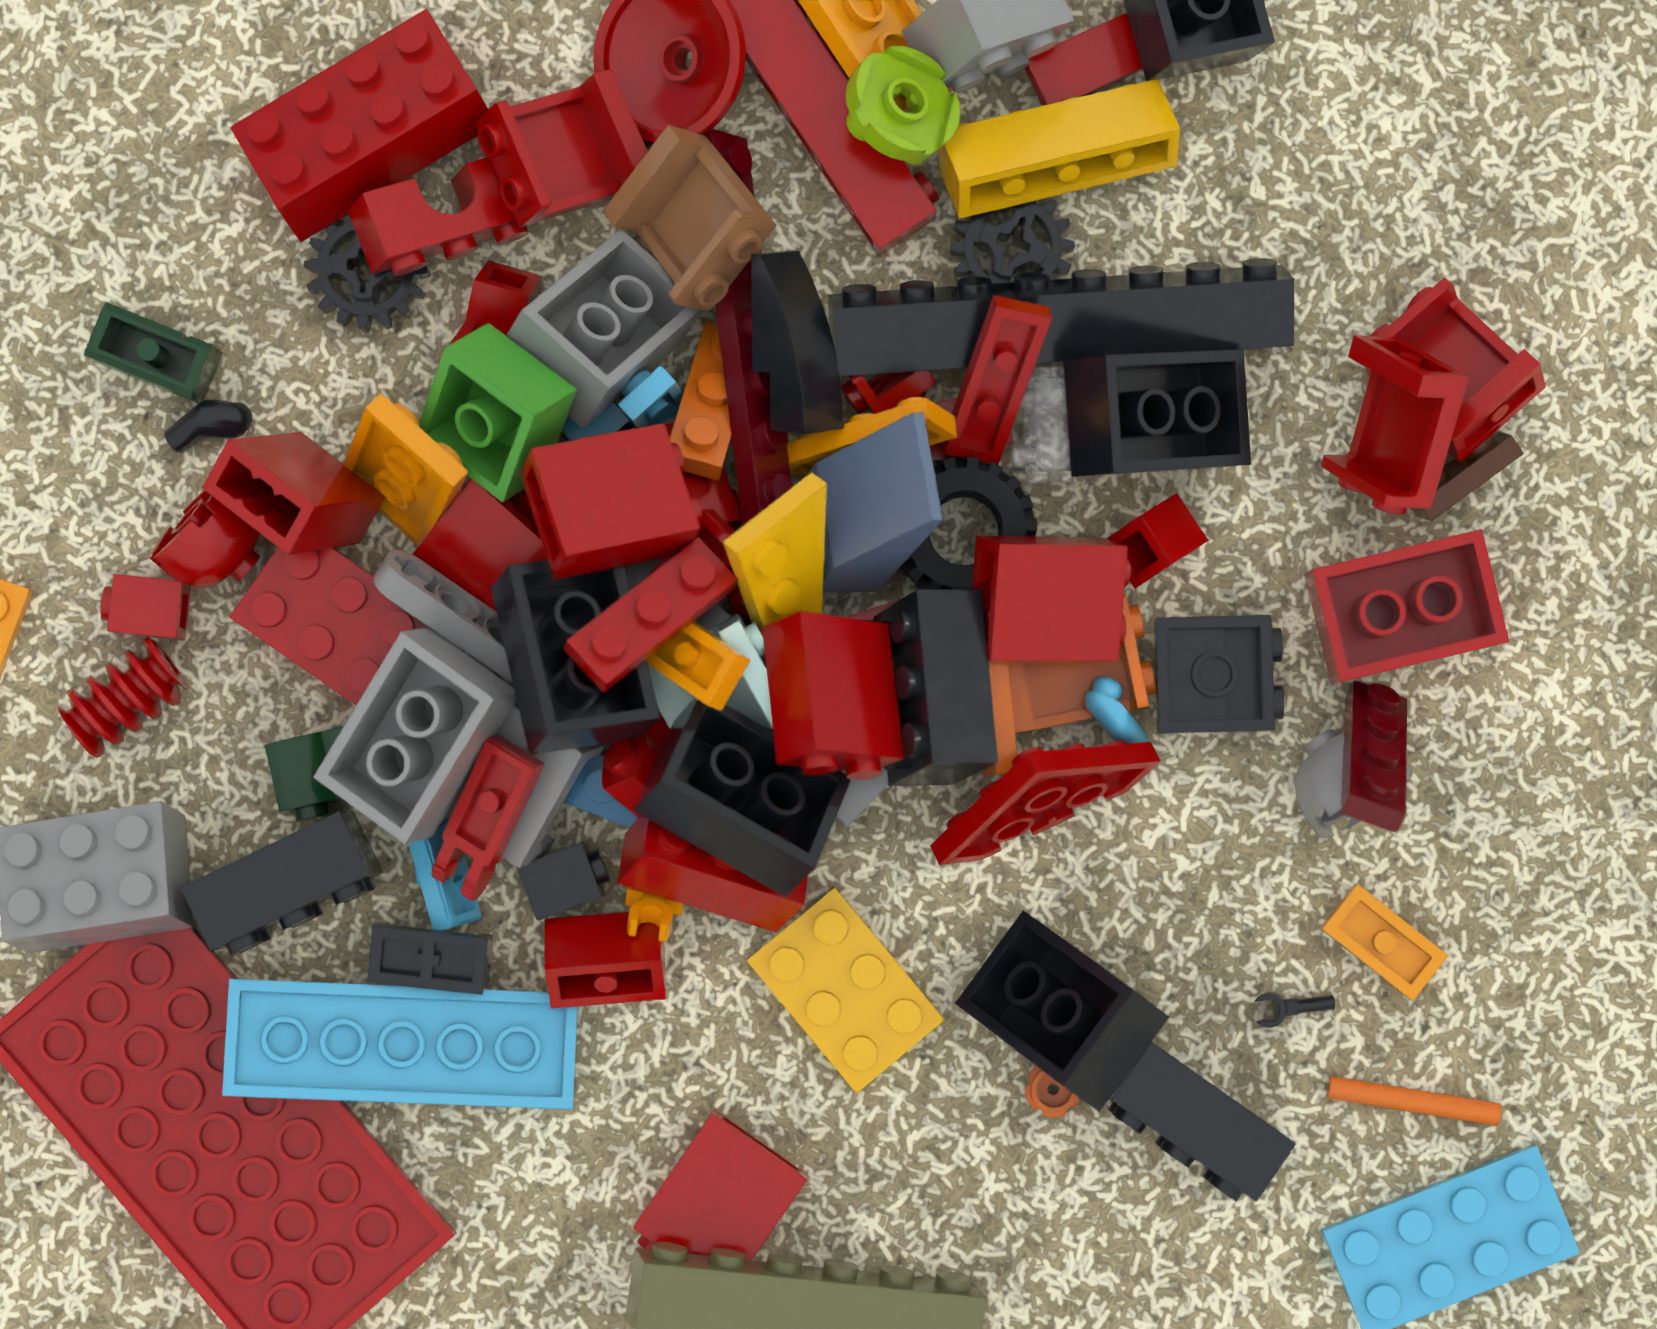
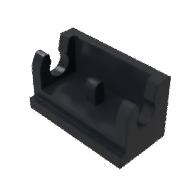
[367,922,493,995]

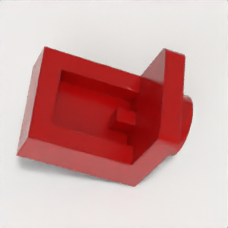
[841,370,937,414]

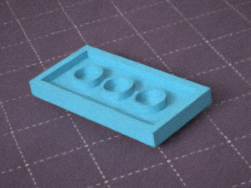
[1321,1144,1580,1329]

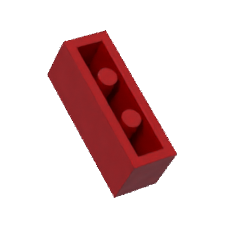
[617,815,808,933]

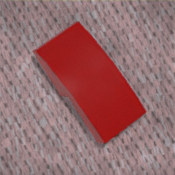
[1024,13,1143,106]

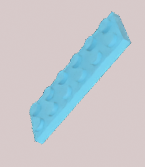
[222,979,578,1110]

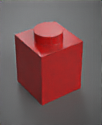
[1107,493,1209,589]
[100,574,191,641]

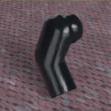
[165,399,253,453]

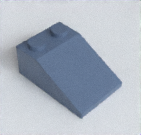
[803,412,943,592]

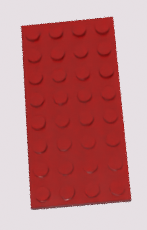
[0,927,457,1329]

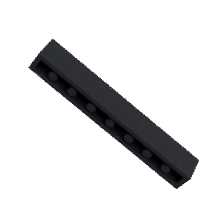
[828,258,1294,376]

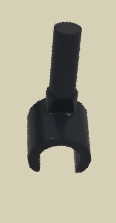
[1254,992,1335,1028]

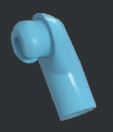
[1084,676,1148,744]

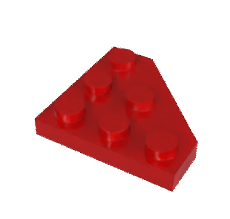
[930,740,1160,865]

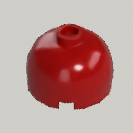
[149,489,261,588]

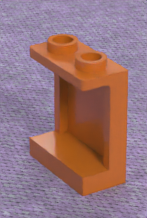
[1008,594,1156,734]

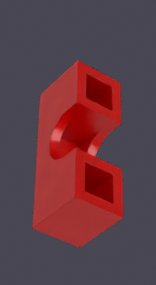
[347,157,529,276]

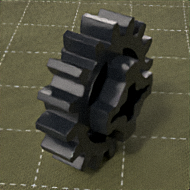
[950,199,1075,284]
[304,214,431,332]

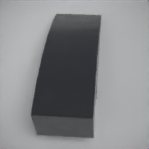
[751,250,844,434]

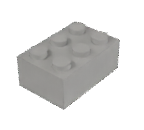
[506,229,703,429]
[313,627,517,845]
[0,801,193,953]

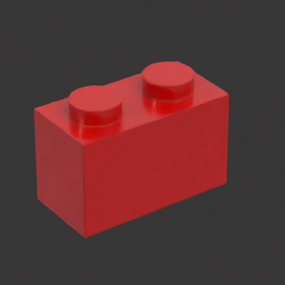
[545,912,666,1009]

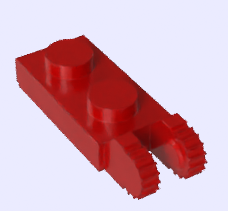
[431,734,545,901]

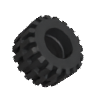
[900,456,1037,590]

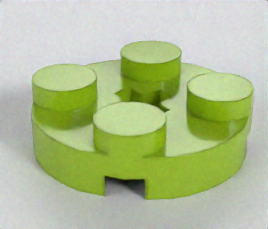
[846,46,960,165]

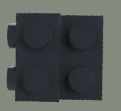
[1154,615,1284,734]

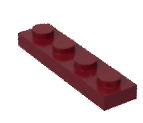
[1341,680,1407,833]

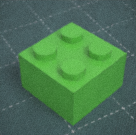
[419,323,577,502]

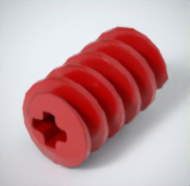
[58,637,188,758]

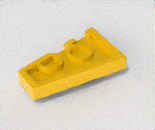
[723,472,827,634]

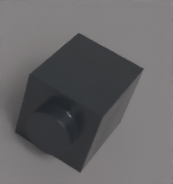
[517,842,611,921]

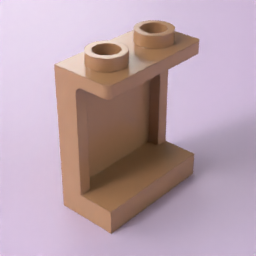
[602,125,777,312]

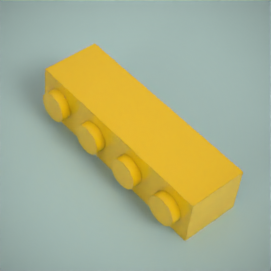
[938,79,1180,219]

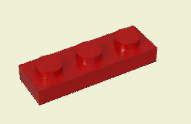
[942,295,1052,465]
[564,537,738,693]

